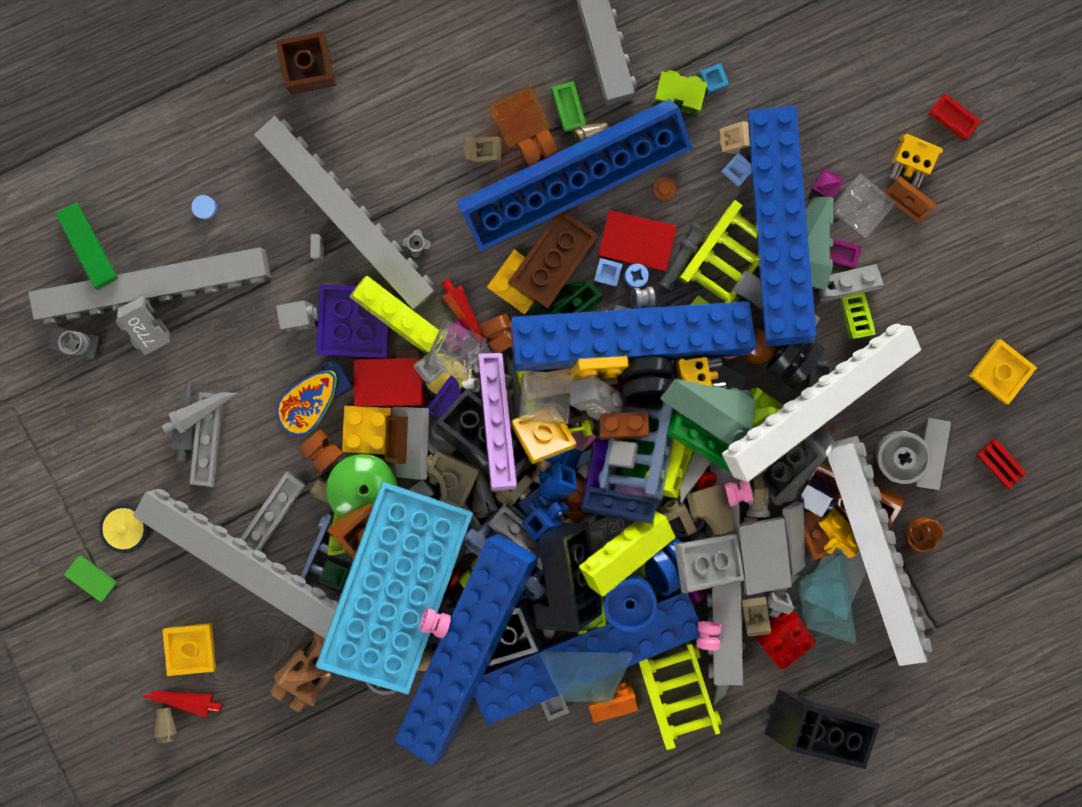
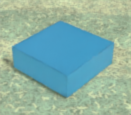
[698,63,729,95]

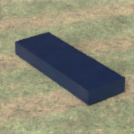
[582,487,659,525]

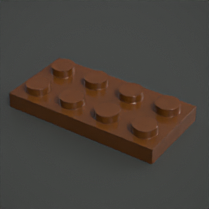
[508,211,599,311]

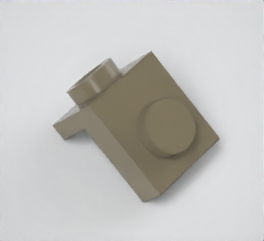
[463,136,501,164]
[493,475,533,507]
[739,475,768,510]
[660,498,697,535]
[742,597,771,637]

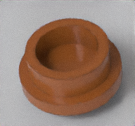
[653,177,676,201]

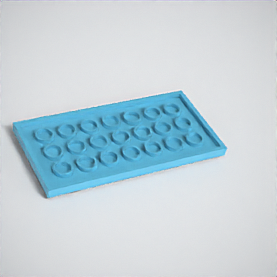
[316,481,473,694]

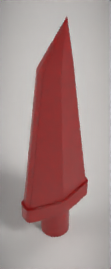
[441,279,486,345]
[142,690,223,718]

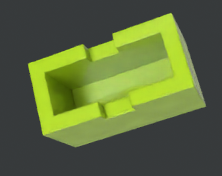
[653,70,707,116]

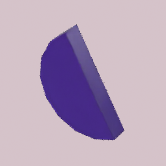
[427,375,461,417]

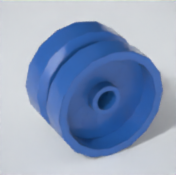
[645,537,682,596]
[603,572,657,632]

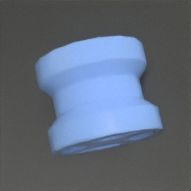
[624,264,649,288]

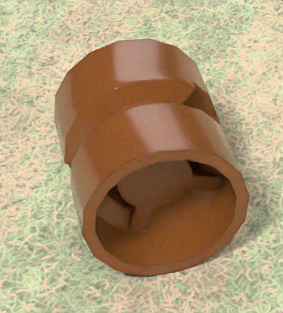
[517,129,559,167]
[480,313,512,353]
[298,429,343,474]

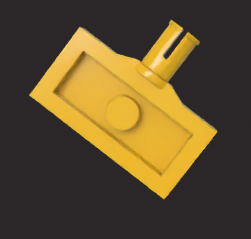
[818,507,859,559]

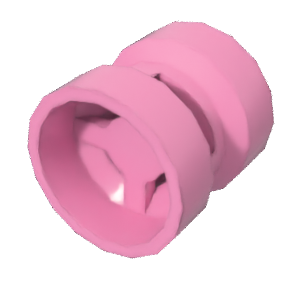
[724,480,754,507]
[419,608,451,639]
[696,621,722,650]

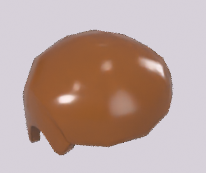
[742,328,775,365]
[905,517,944,553]

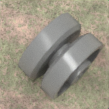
[875,431,932,484]

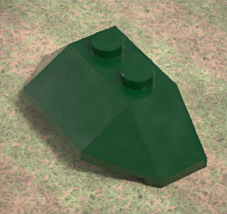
[525,280,603,316]

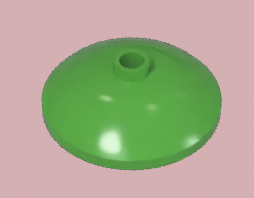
[326,454,397,518]

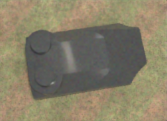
[760,425,837,506]

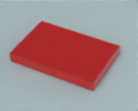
[598,210,677,272]
[353,358,424,406]

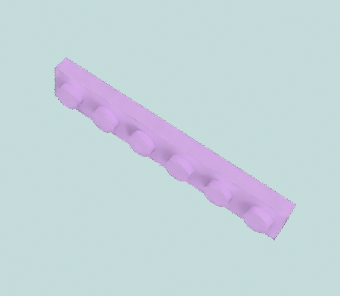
[478,353,517,491]

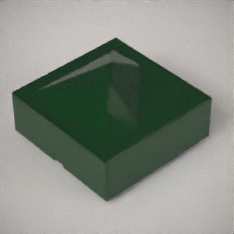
[319,559,350,591]

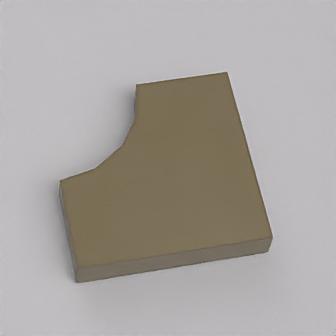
[427,449,481,508]
[686,483,736,536]

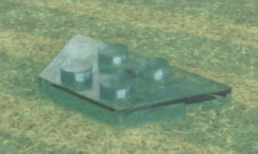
[798,553,857,643]
[540,652,633,702]

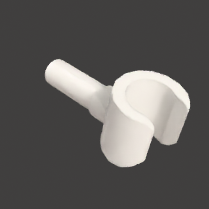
[462,361,481,392]

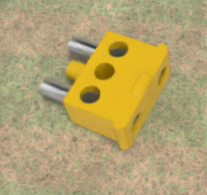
[890,134,943,189]
[675,357,726,389]

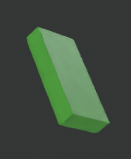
[551,81,586,134]
[64,555,118,603]

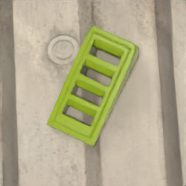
[841,293,876,340]

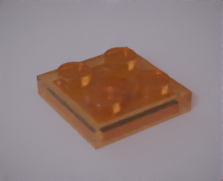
[488,85,551,149]

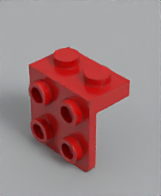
[754,611,816,670]

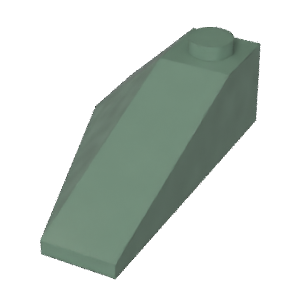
[805,197,833,290]
[660,379,755,445]

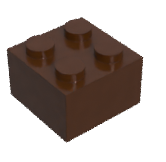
[276,31,337,95]

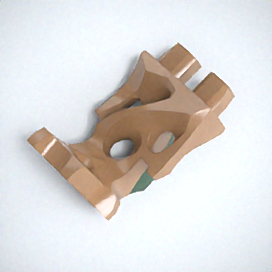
[270,632,332,713]

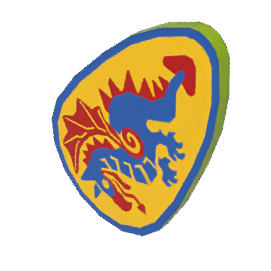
[276,371,337,436]

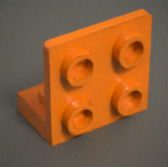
[586,681,638,723]

